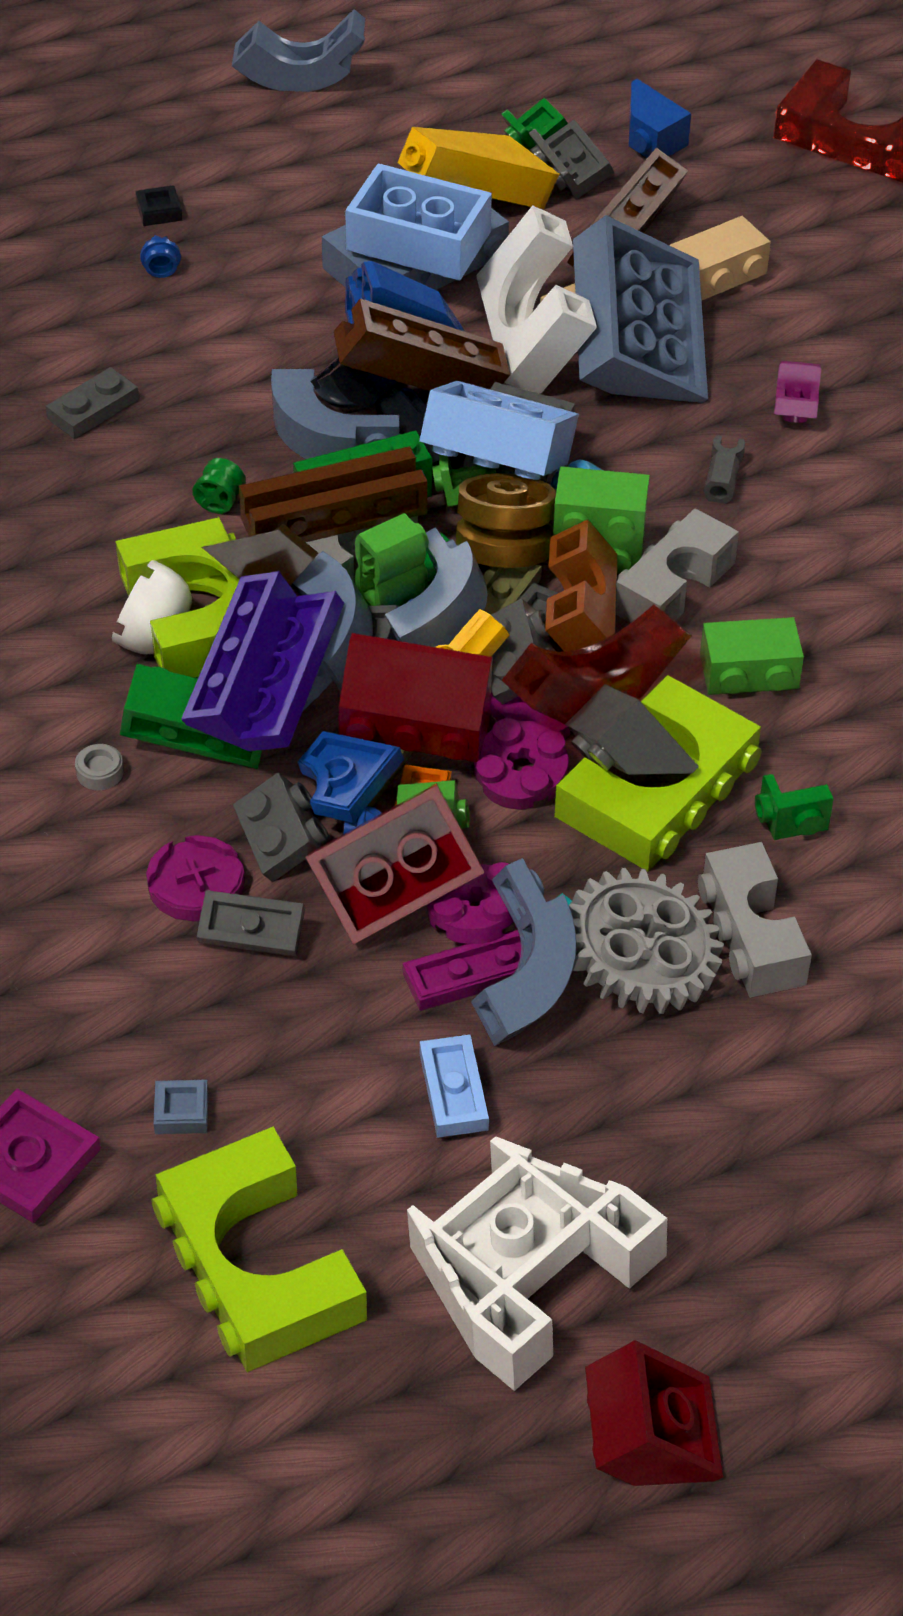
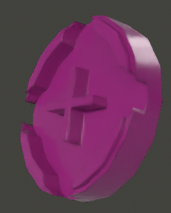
[146,835,245,922]

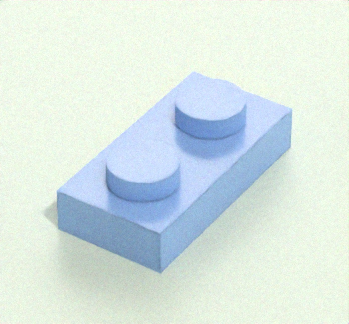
[420,1035,489,1138]

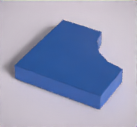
[297,731,404,823]

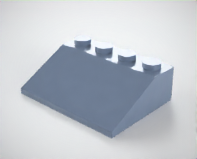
[573,215,708,403]

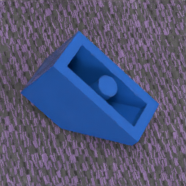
[629,79,691,158]

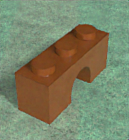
[545,519,617,664]

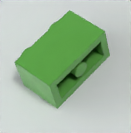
[700,617,804,695]

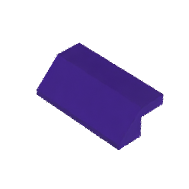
[181,571,344,751]

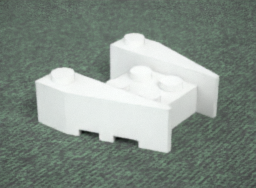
[407,1137,667,1391]

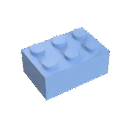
[345,163,492,280]
[419,381,579,480]

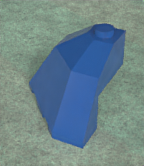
[345,261,464,331]

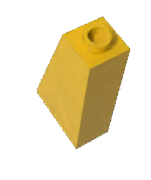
[397,127,559,209]

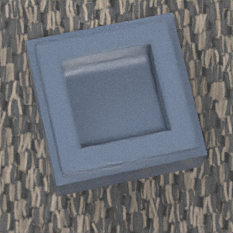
[154,1080,208,1134]

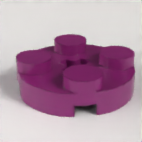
[474,718,569,809]
[427,862,516,944]

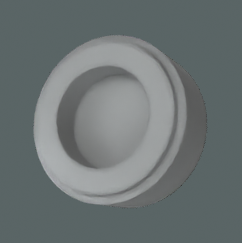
[75,744,124,790]

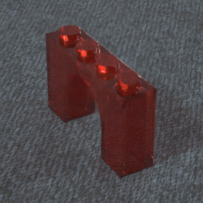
[774,59,903,183]

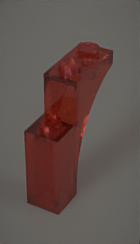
[502,604,692,724]

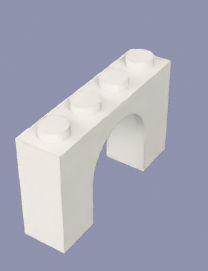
[476,205,597,394]

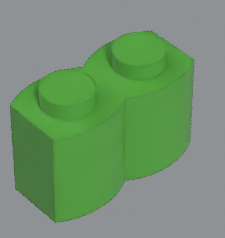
[355,513,429,607]

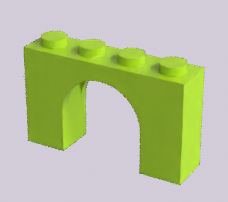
[115,517,240,678]
[554,675,762,872]
[151,1126,367,1372]

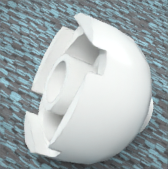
[111,560,192,654]

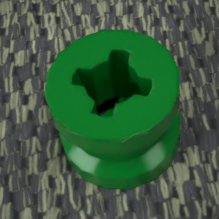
[192,458,246,514]

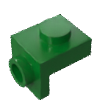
[501,98,568,152]
[755,774,834,840]

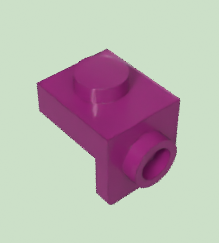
[774,361,821,423]

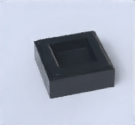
[135,185,182,226]

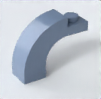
[232,10,366,92]
[271,369,399,459]
[385,527,488,647]
[292,551,373,712]
[471,858,576,1046]

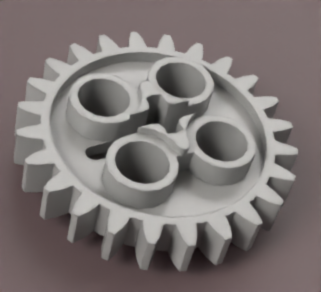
[569,868,724,1014]

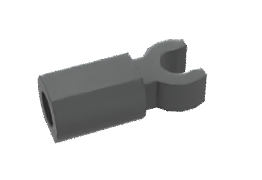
[704,435,745,504]

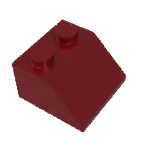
[585,1340,723,1486]

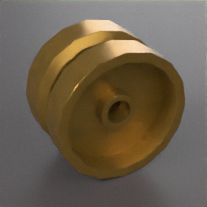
[456,473,556,568]

